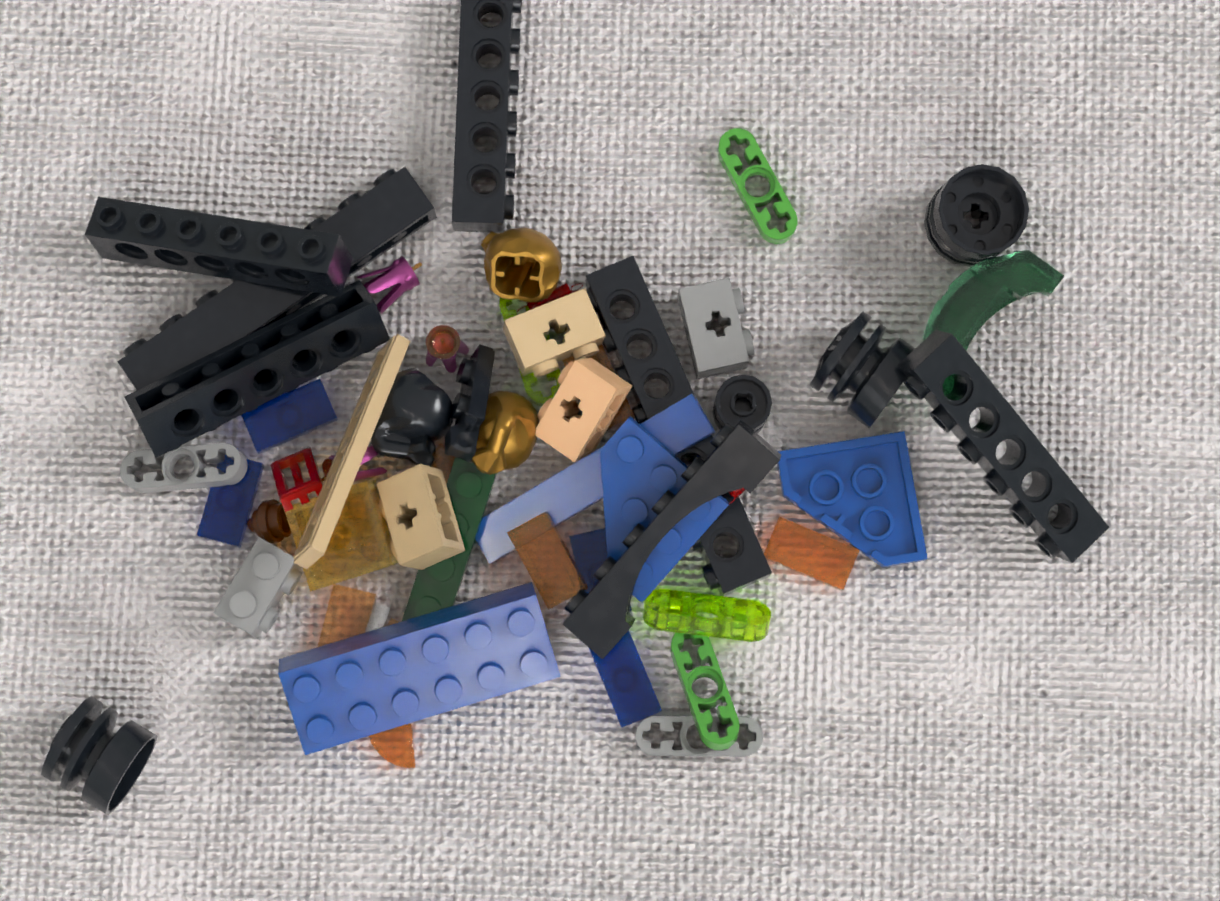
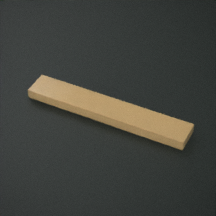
[293,334,410,569]

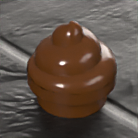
[247,499,294,543]

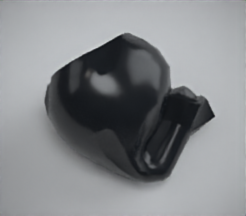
[371,368,453,467]

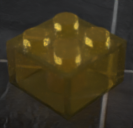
[284,479,398,592]

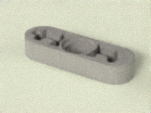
[120,443,248,493]
[635,716,763,757]

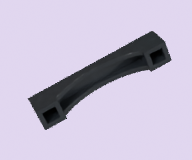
[562,420,781,659]

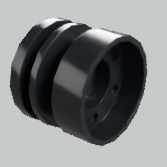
[924,164,1029,267]
[810,311,915,429]
[41,696,158,815]

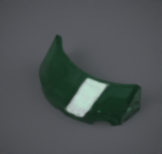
[922,250,1064,396]

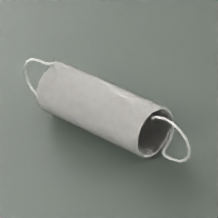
[365,592,392,633]

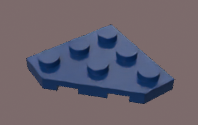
[600,416,729,603]
[777,431,928,568]

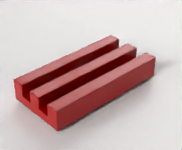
[270,448,323,512]

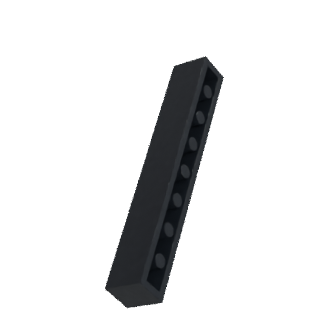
[117,167,437,390]

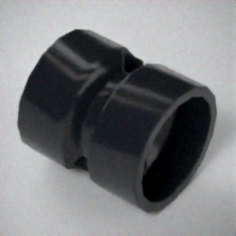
[712,374,772,433]

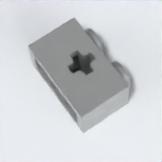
[677,278,754,379]

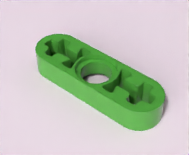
[718,128,798,244]
[671,626,740,750]

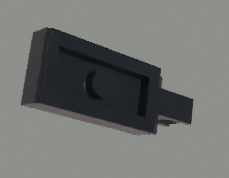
[445,344,495,462]

